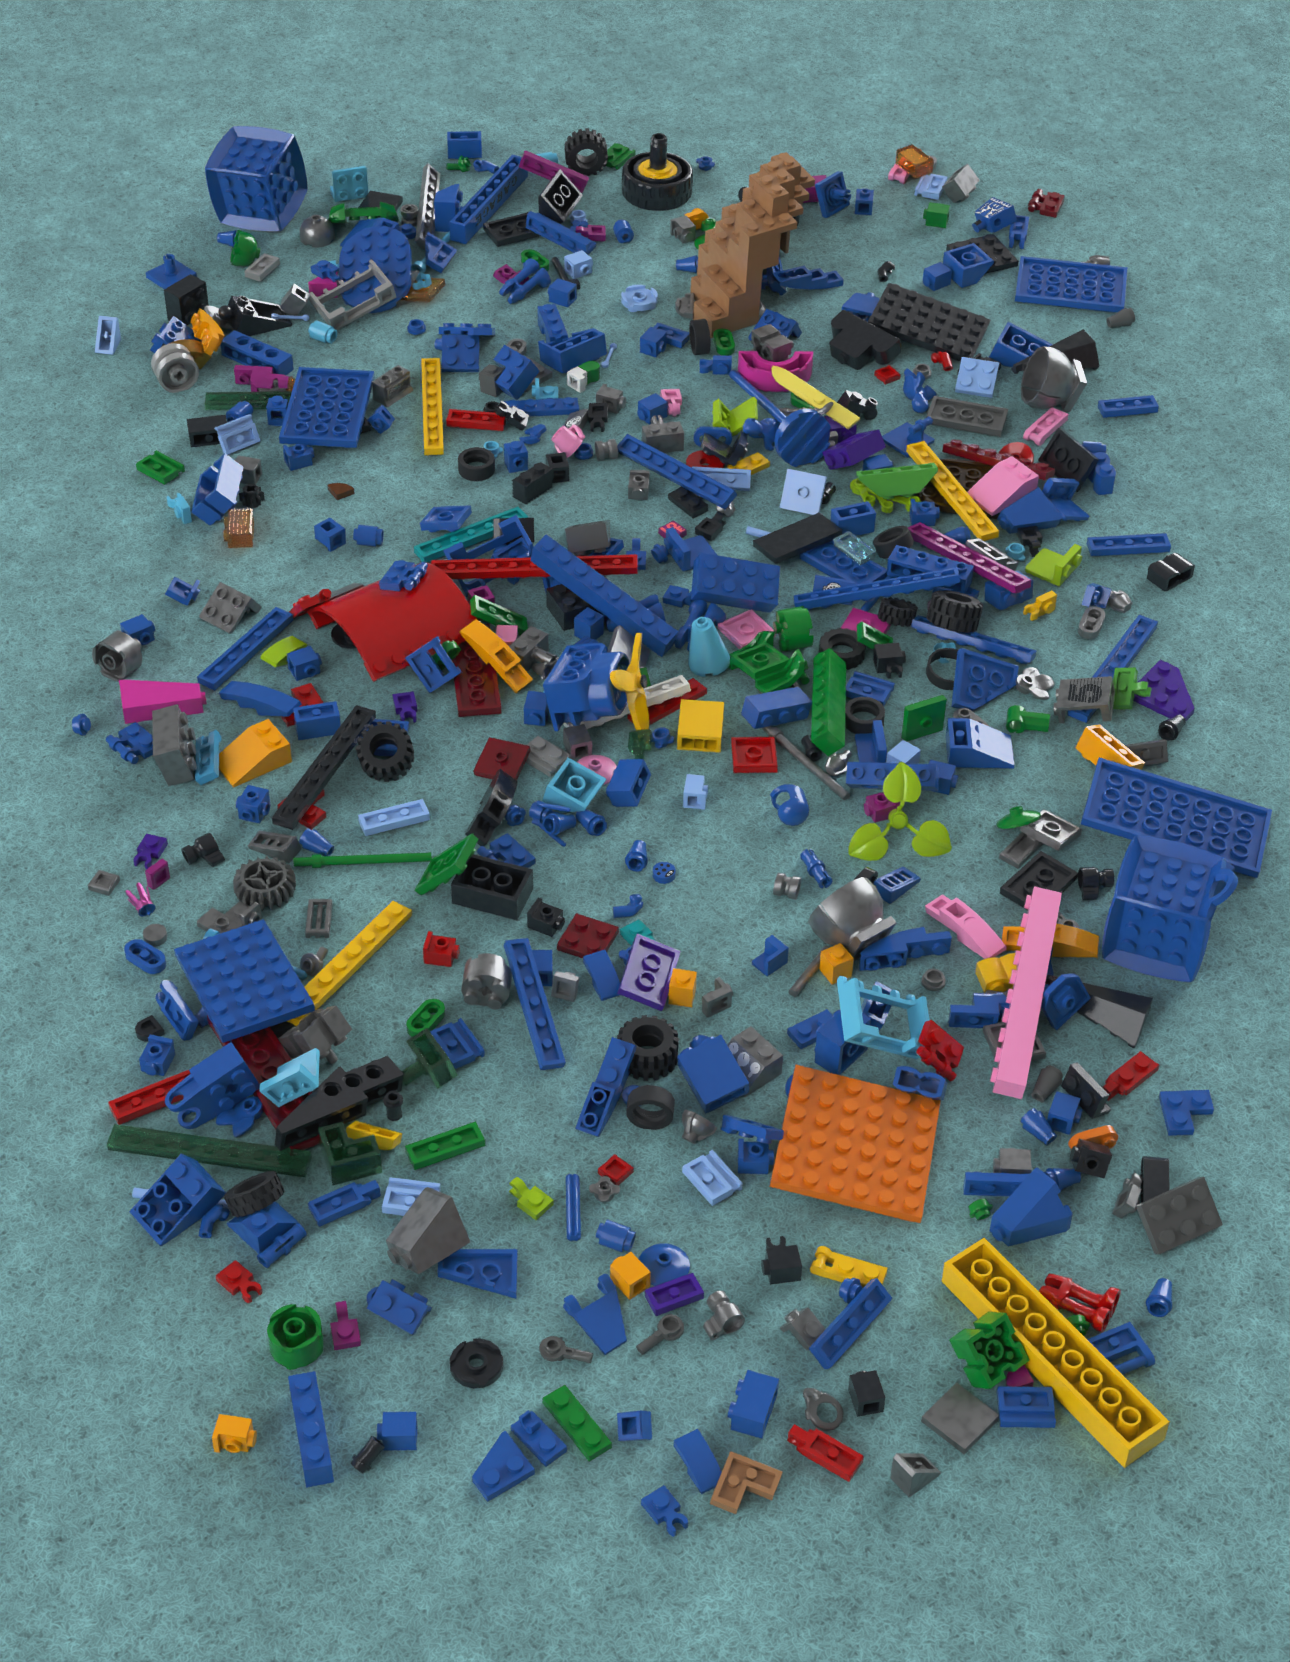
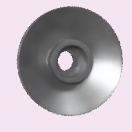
[204,306,233,329]

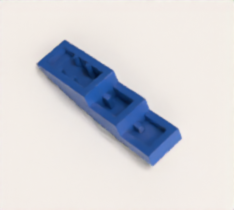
[772,266,844,290]
[219,681,302,717]

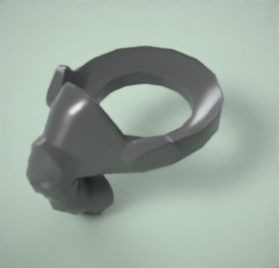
[803,1388,844,1431]

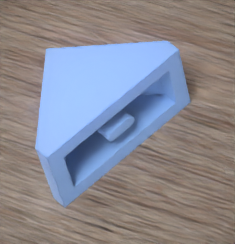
[95,316,121,355]

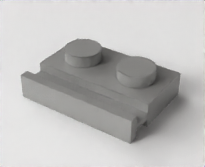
[526,736,571,777]

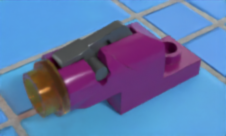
[234,365,296,396]

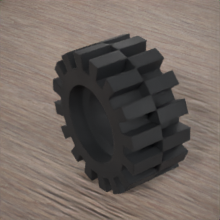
[878,597,918,627]

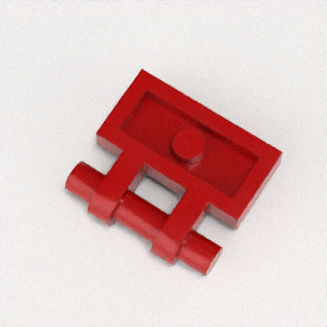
[289,589,331,619]
[916,1020,964,1081]

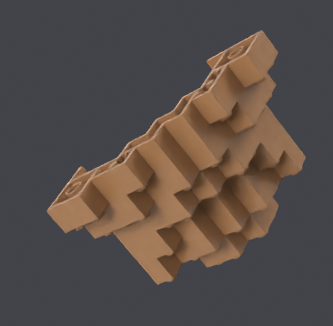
[690,152,815,338]

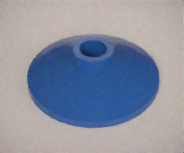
[639,1243,690,1286]

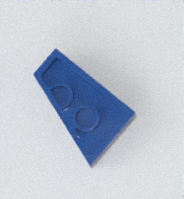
[437,1249,518,1299]

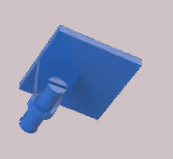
[882,416,935,458]

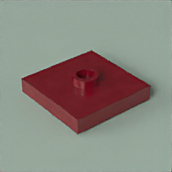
[473,737,531,781]

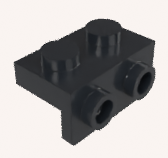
[1061,1062,1111,1119]

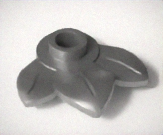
[1016,667,1055,700]

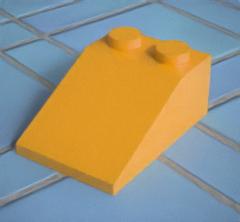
[219,719,292,787]

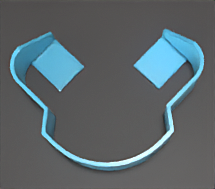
[412,273,432,290]
[933,642,956,663]

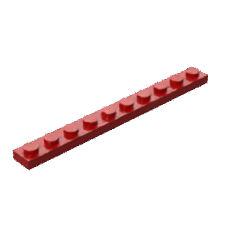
[431,554,638,580]

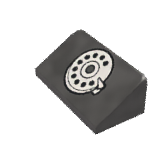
[564,409,588,435]

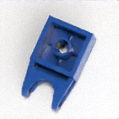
[165,1042,260,1129]

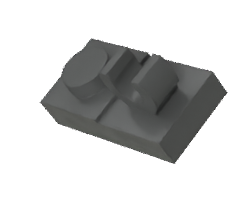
[1125,739,1168,766]

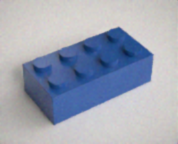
[691,553,780,613]

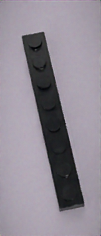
[272,705,376,830]

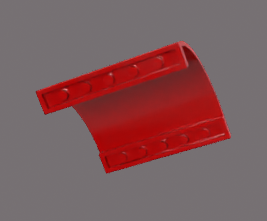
[307,563,478,682]

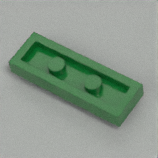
[470,595,528,636]
[405,1121,486,1170]
[542,1385,612,1462]

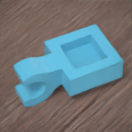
[166,493,192,524]

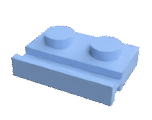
[914,172,947,200]
[215,414,260,455]
[682,1150,743,1206]
[382,1177,440,1216]

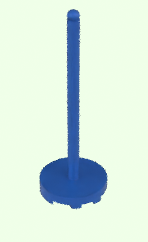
[729,370,831,467]

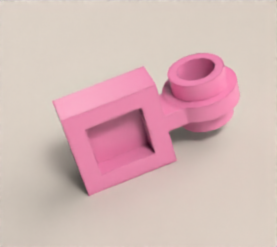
[660,389,682,417]

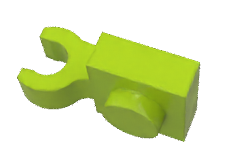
[509,1177,554,1220]

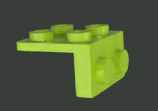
[712,397,758,436]
[1025,544,1082,587]

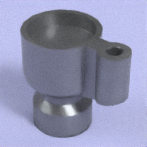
[703,1291,745,1340]

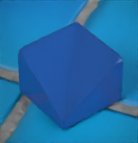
[617,1410,652,1441]

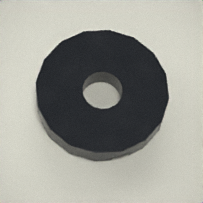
[450,1338,504,1389]

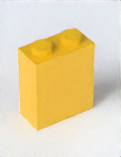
[677,699,724,752]

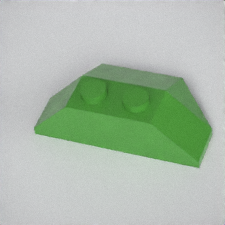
[856,463,938,499]

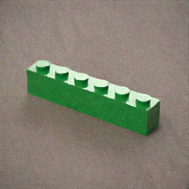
[811,648,846,756]

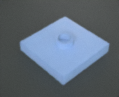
[780,469,827,515]

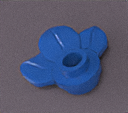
[216,1096,263,1137]

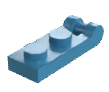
[195,730,222,785]

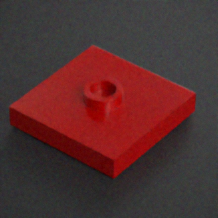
[731,737,778,773]

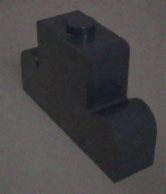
[829,309,901,370]

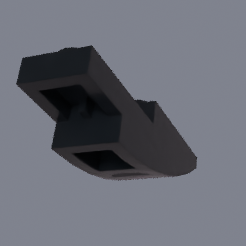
[465,769,518,847]

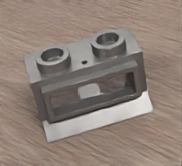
[372,365,414,407]

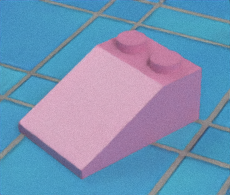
[967,456,1039,516]

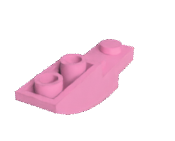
[925,894,1006,959]

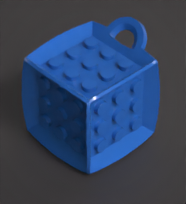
[205,126,308,232]
[1102,835,1238,982]

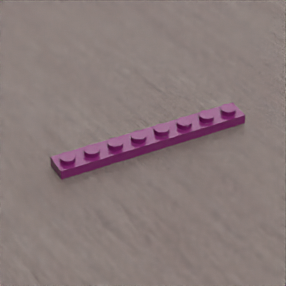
[908,522,1031,594]

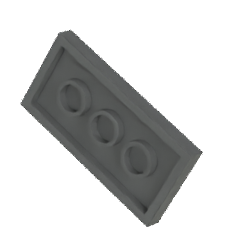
[926,396,1008,437]

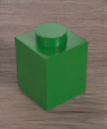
[923,202,950,228]

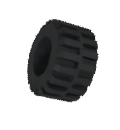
[564,128,608,176]
[927,590,983,633]
[356,721,414,782]
[617,1015,679,1081]

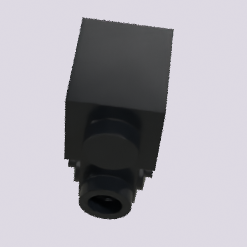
[837,390,878,420]

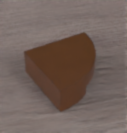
[327,483,355,500]

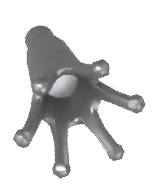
[532,657,559,680]

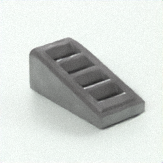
[248,831,301,863]

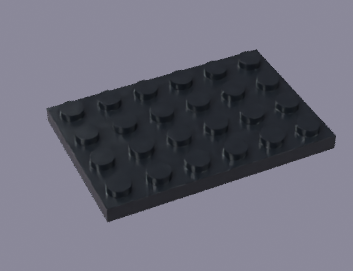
[868,283,991,362]

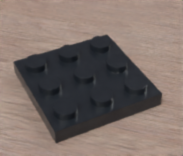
[946,234,1019,274]

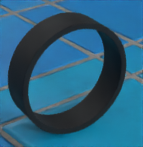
[926,648,958,690]

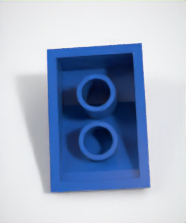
[989,322,1053,367]

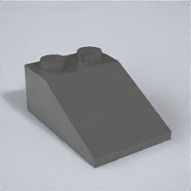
[565,520,610,556]

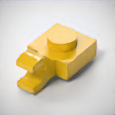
[1023,590,1057,621]

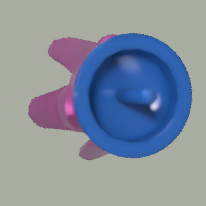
[125,882,155,917]

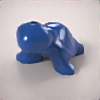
[903,368,937,414]
[743,418,780,451]

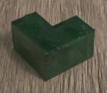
[318,1122,382,1185]

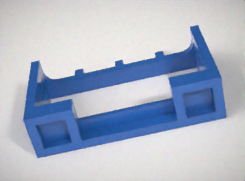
[443,515,534,597]

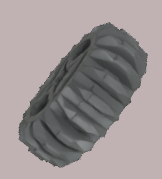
[233,856,296,911]

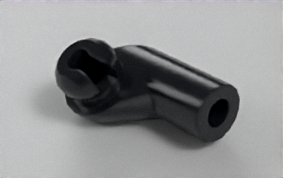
[877,261,895,282]

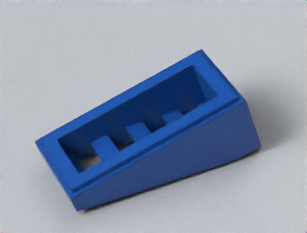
[874,866,921,904]

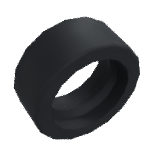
[689,319,711,355]
[458,447,495,481]
[873,526,914,559]
[845,697,885,734]
[626,1085,675,1130]

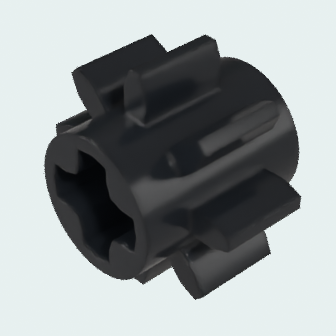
[239,484,265,508]

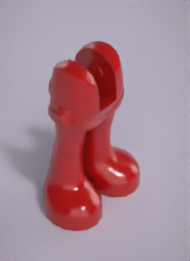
[1039,1273,1121,1333]

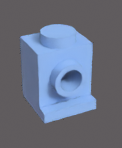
[683,774,708,810]

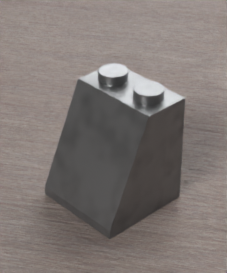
[386,1187,470,1274]

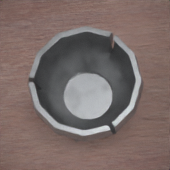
[1021,346,1087,412]
[808,877,896,961]

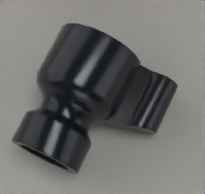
[181,833,225,867]
[1078,867,1114,900]

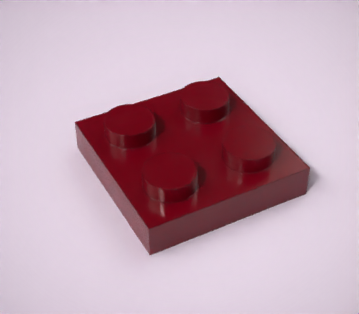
[557,913,619,959]

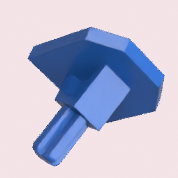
[1041,973,1090,1030]

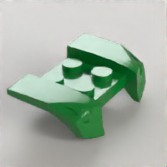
[329,202,399,223]
[729,631,805,693]

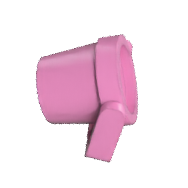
[551,425,585,458]

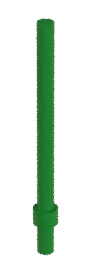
[293,852,432,868]

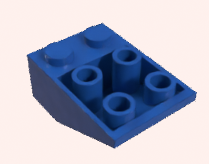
[945,718,1015,769]
[129,1154,226,1246]

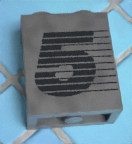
[1053,676,1115,724]

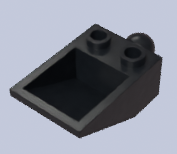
[218,295,292,336]

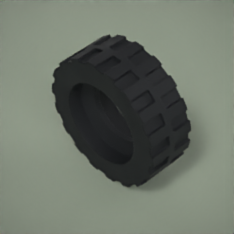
[819,628,866,670]
[224,1171,285,1217]

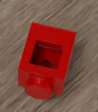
[423,931,460,967]

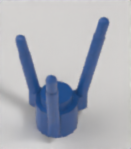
[529,800,577,847]

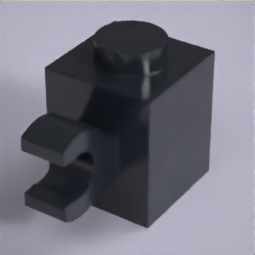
[873,643,906,679]
[761,1236,802,1285]

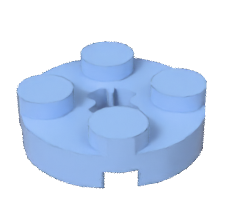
[621,285,658,312]

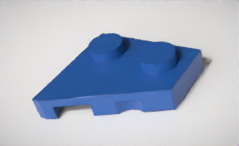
[472,1430,535,1502]

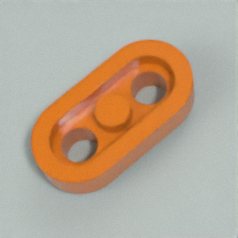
[1068,1125,1118,1149]

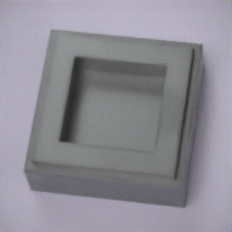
[88,870,120,896]

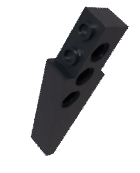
[274,1056,404,1151]

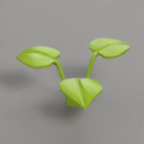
[848,762,952,861]

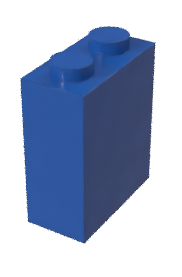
[677,1035,749,1114]

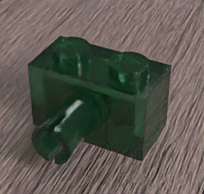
[402,1028,458,1089]

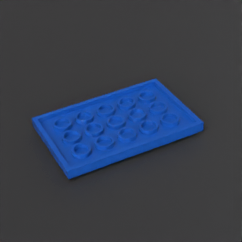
[1015,256,1128,312]
[279,367,375,448]
[174,919,315,1043]

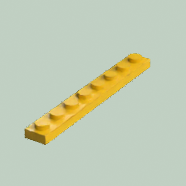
[421,358,444,455]
[906,441,999,541]
[287,901,412,1026]

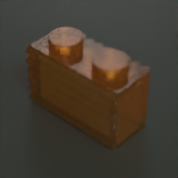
[895,144,934,179]
[223,508,254,548]

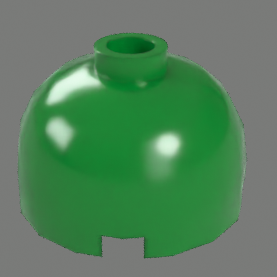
[230,230,260,267]

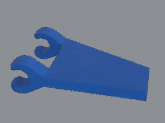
[563,1274,627,1355]

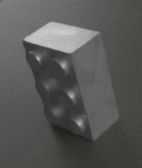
[152,704,197,786]

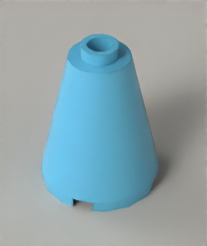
[688,617,730,677]

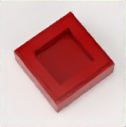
[874,365,901,385]
[598,1154,634,1186]

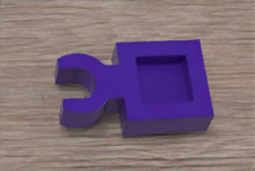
[392,691,418,723]
[134,833,168,869]

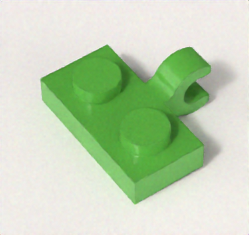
[1113,667,1151,709]

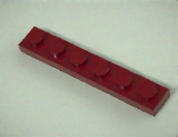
[942,439,1055,480]

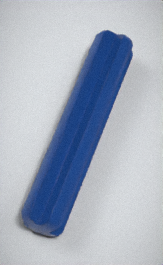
[566,1174,581,1241]

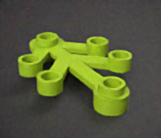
[850,478,921,513]

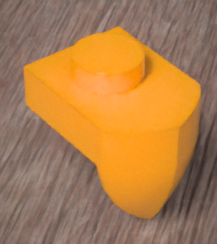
[685,208,709,230]

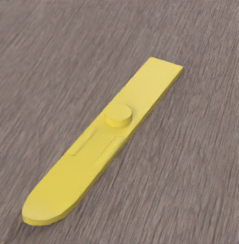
[771,366,860,430]

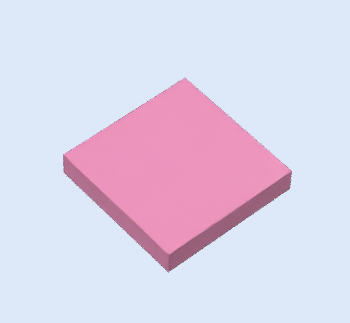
[717,609,776,649]

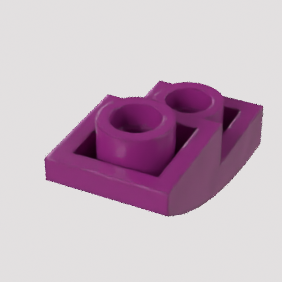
[493,264,530,285]

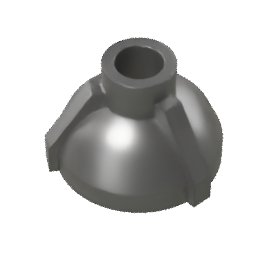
[682,1110,717,1144]

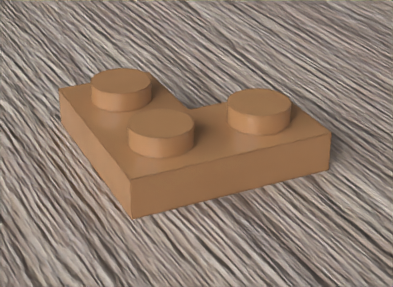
[710,1451,783,1514]

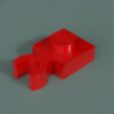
[215,1260,262,1303]

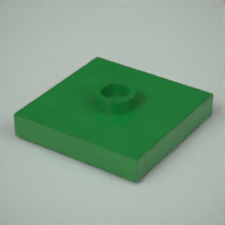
[901,695,947,742]

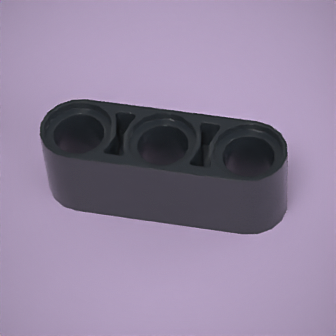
[1141,1156,1170,1203]

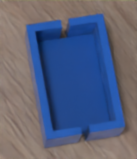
[191,453,243,525]

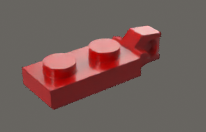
[1103,1051,1159,1101]
[787,1424,864,1482]

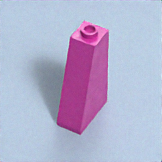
[119,680,207,724]

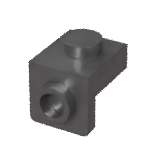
[780,1307,826,1350]

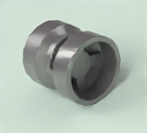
[400,204,418,227]
[595,439,618,461]
[773,872,801,900]

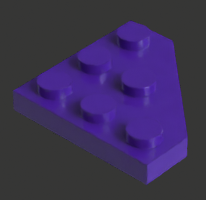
[1133,659,1195,721]

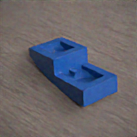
[583,950,620,1001]
[674,1429,722,1494]

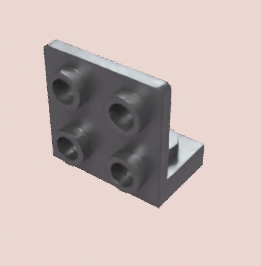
[199,582,262,634]

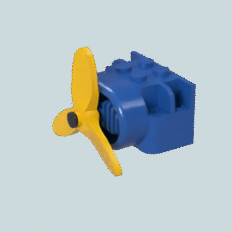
[543,633,649,735]

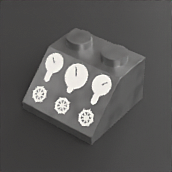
[727,1026,783,1097]

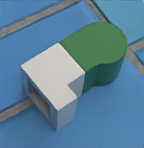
[567,361,600,393]

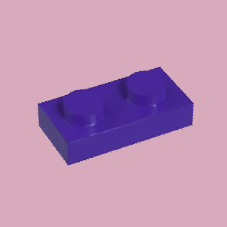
[645,1273,704,1316]

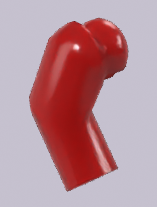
[931,351,953,371]

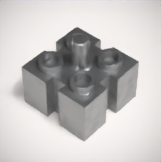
[751,324,794,362]
[279,1005,353,1064]

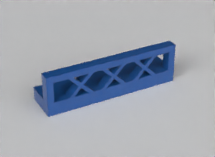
[526,211,596,255]

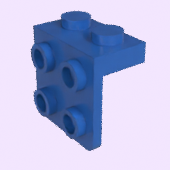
[748,309,802,341]
[150,316,202,353]
[1042,478,1090,521]
[664,527,717,572]

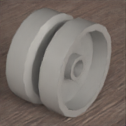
[151,343,199,393]

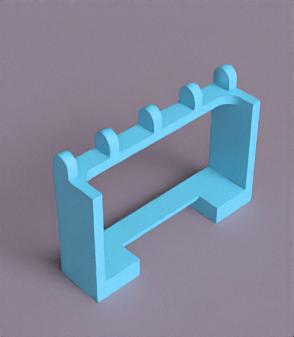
[837,976,929,1059]

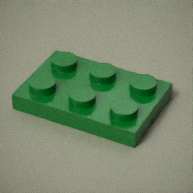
[415,834,479,895]

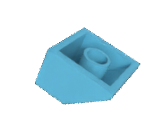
[542,758,606,813]

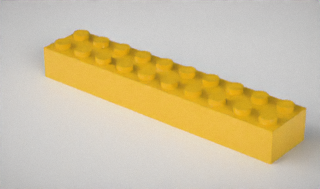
[942,1238,1170,1468]

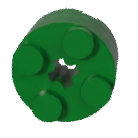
[773,606,814,652]
[267,1304,324,1370]

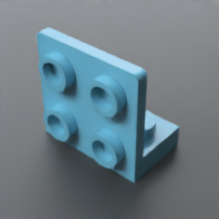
[330,166,368,202]
[260,1048,320,1107]

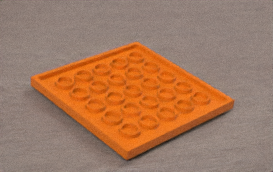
[769,1065,941,1223]

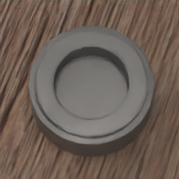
[143,924,167,947]

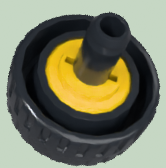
[622,133,693,211]

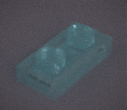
[834,531,876,566]

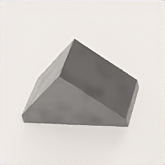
[890,1453,941,1497]

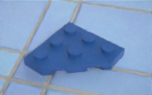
[439,323,495,335]
[951,648,1019,711]

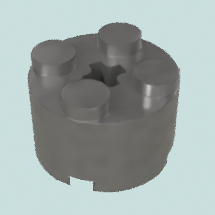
[92,630,142,681]
[461,953,512,1009]

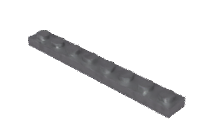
[415,163,440,250]

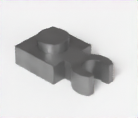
[1112,1172,1143,1218]

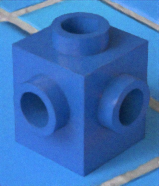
[236,785,271,824]

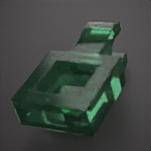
[628,729,652,759]

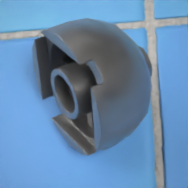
[300,215,335,248]

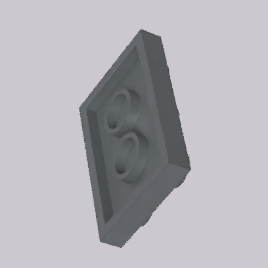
[1136,1177,1223,1254]

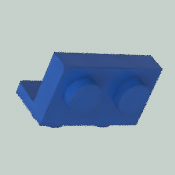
[367,1279,432,1335]

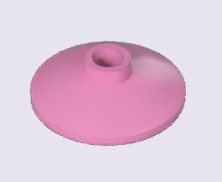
[577,755,617,785]

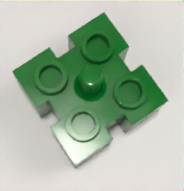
[949,1312,1030,1389]

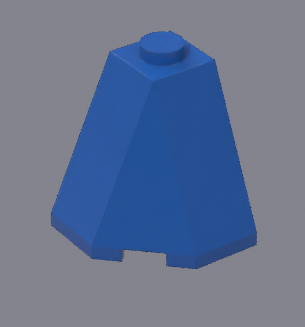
[990,1167,1073,1247]

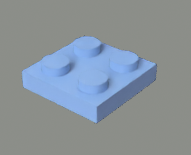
[955,357,999,398]

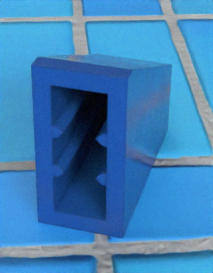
[997,487,1062,534]

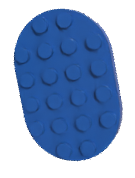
[339,226,412,313]

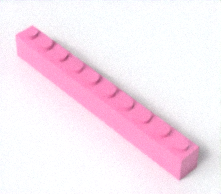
[990,887,1062,1099]

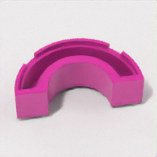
[738,351,813,392]

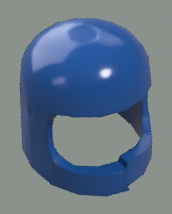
[770,784,809,826]

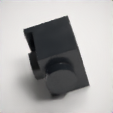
[546,452,569,483]
[527,897,565,937]

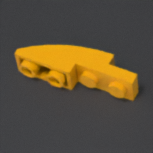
[191,308,224,355]
[459,619,533,693]
[1002,923,1100,958]

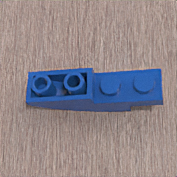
[859,927,952,971]
[575,1037,637,1137]

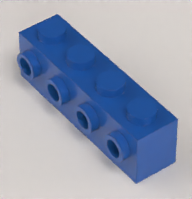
[887,545,974,594]

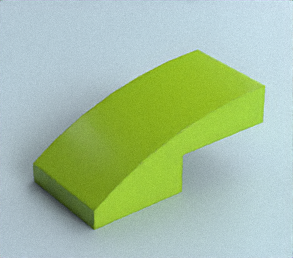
[260,636,307,668]

